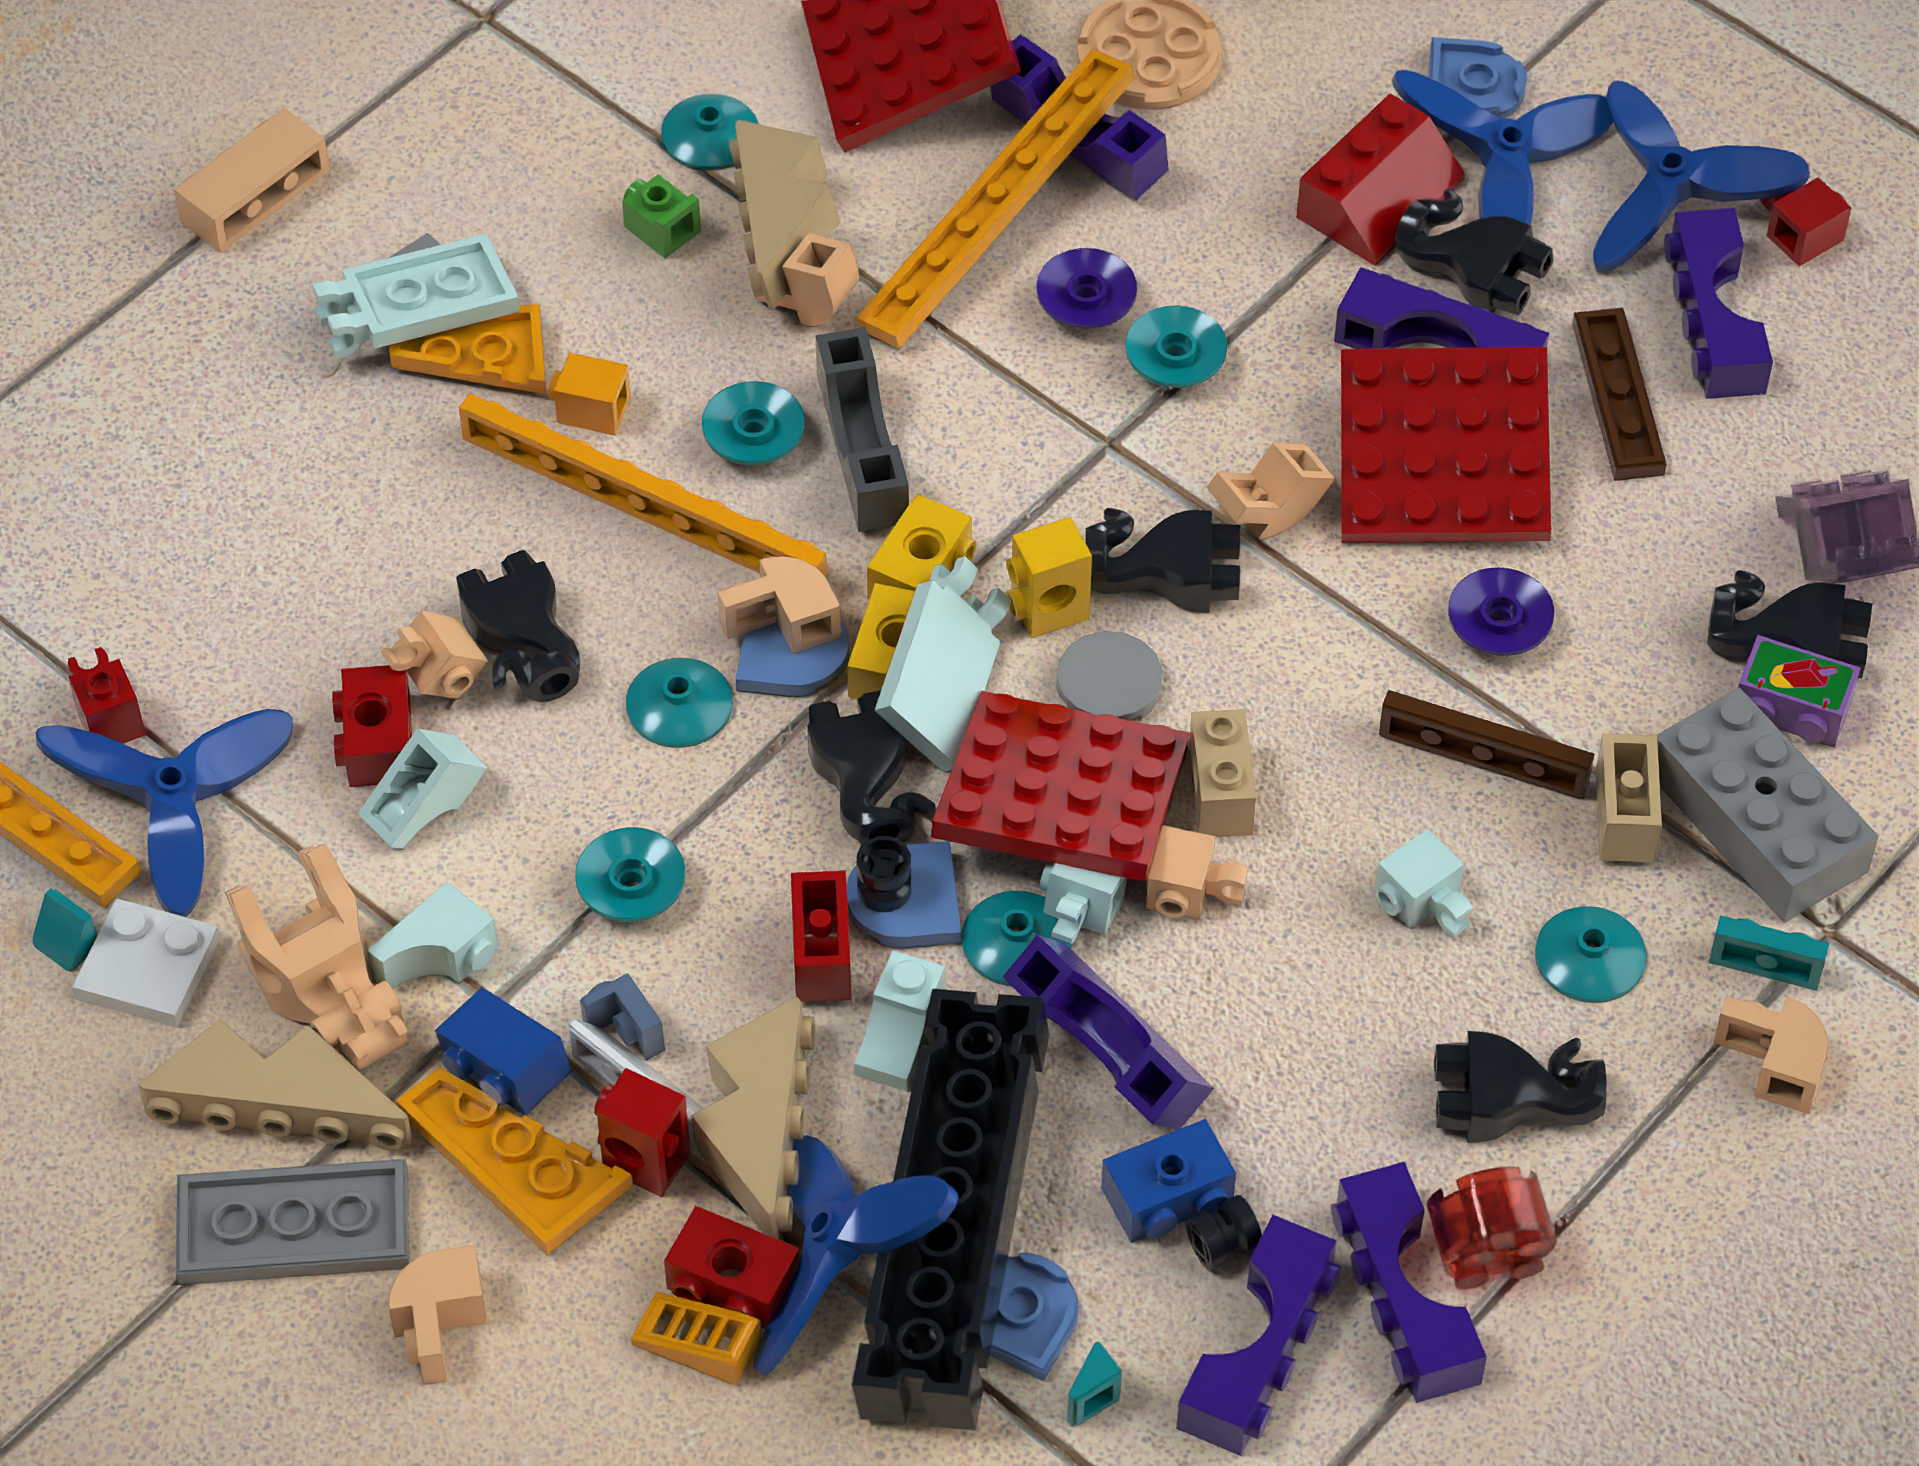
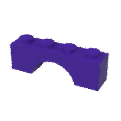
[990,34,1169,201]
[1664,208,1773,399]
[1334,267,1549,349]
[1002,934,1214,1130]
[1331,1161,1487,1403]
[1176,1214,1341,1456]

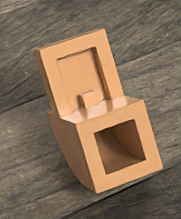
[750,233,859,326]
[1206,442,1335,539]
[717,556,842,654]
[1713,996,1828,1114]
[389,1245,487,1385]

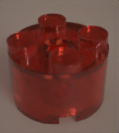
[1426,1166,1557,1290]

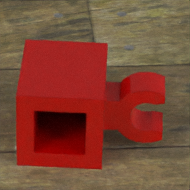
[1760,177,1852,267]
[68,647,146,744]

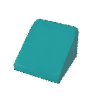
[33,888,97,971]
[1067,1341,1122,1427]

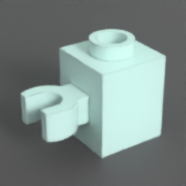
[1374,829,1473,938]
[1040,862,1127,944]

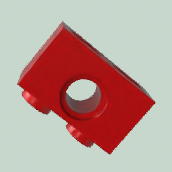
[332,665,412,787]
[791,870,852,1002]
[594,1068,691,1198]
[664,1205,800,1330]

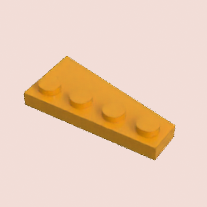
[396,1067,633,1255]

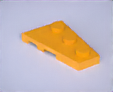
[389,304,547,394]

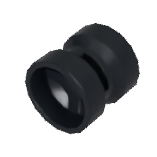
[856,836,911,912]
[1185,1195,1262,1270]

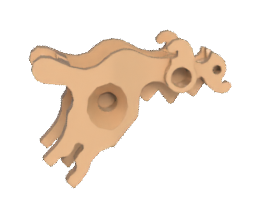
[225,844,408,1071]

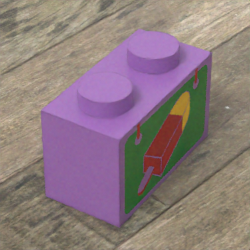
[1738,635,1861,747]

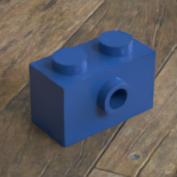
[435,987,572,1115]
[1101,1119,1236,1243]

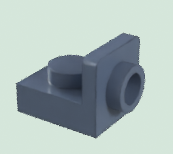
[580,973,665,1061]

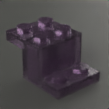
[1775,470,1919,583]

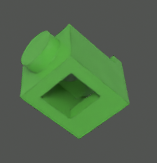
[622,174,701,259]

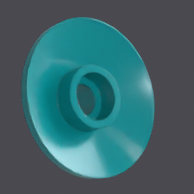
[661,94,758,170]
[1125,305,1227,388]
[702,381,805,465]
[626,658,733,748]
[575,827,686,922]
[962,891,1072,986]
[1535,906,1646,1003]

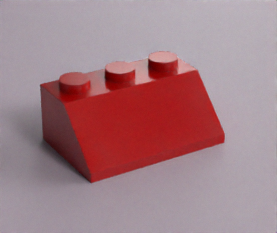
[1296,93,1465,266]

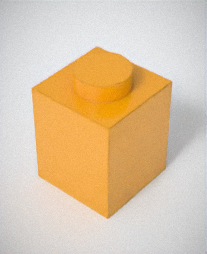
[549,352,631,435]

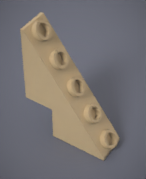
[729,120,840,311]
[691,996,816,1240]
[138,1018,413,1150]

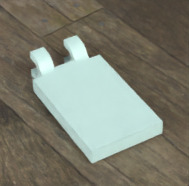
[312,234,519,359]
[875,556,1012,772]

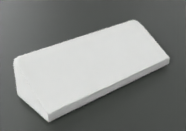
[569,1019,703,1150]

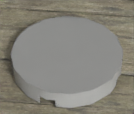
[1056,631,1163,720]

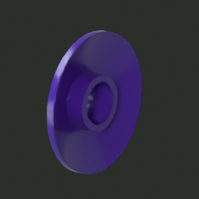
[1036,248,1137,329]
[1448,567,1554,656]

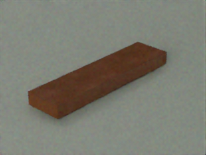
[1572,307,1667,481]
[1379,690,1595,799]

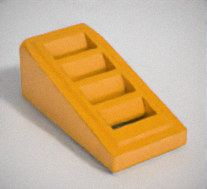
[631,1292,761,1386]

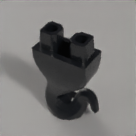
[1394,188,1554,316]
[1085,508,1240,613]
[456,550,580,702]
[1707,570,1873,679]
[807,690,936,846]
[1434,1031,1607,1142]

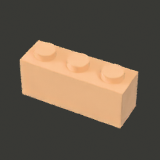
[174,108,330,253]

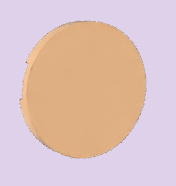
[1077,0,1222,109]

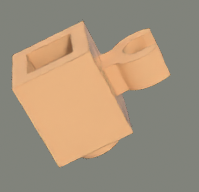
[381,611,488,699]
[1146,825,1249,920]

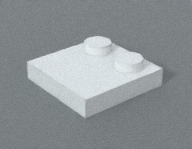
[72,898,221,1027]

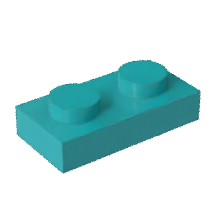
[1709,915,1830,991]

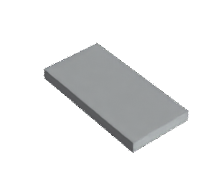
[176,1159,410,1285]

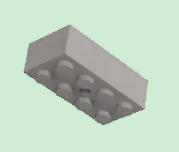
[1657,687,1878,923]

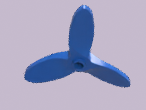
[1392,70,1613,225]
[1593,80,1810,273]
[36,709,293,917]
[753,1135,958,1376]

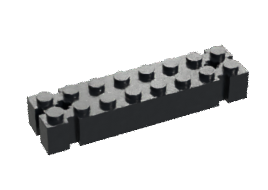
[851,989,1049,1431]

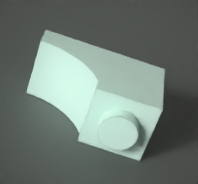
[358,728,488,849]
[367,881,498,989]
[854,950,945,1091]

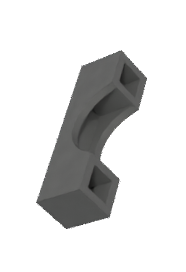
[815,327,909,532]

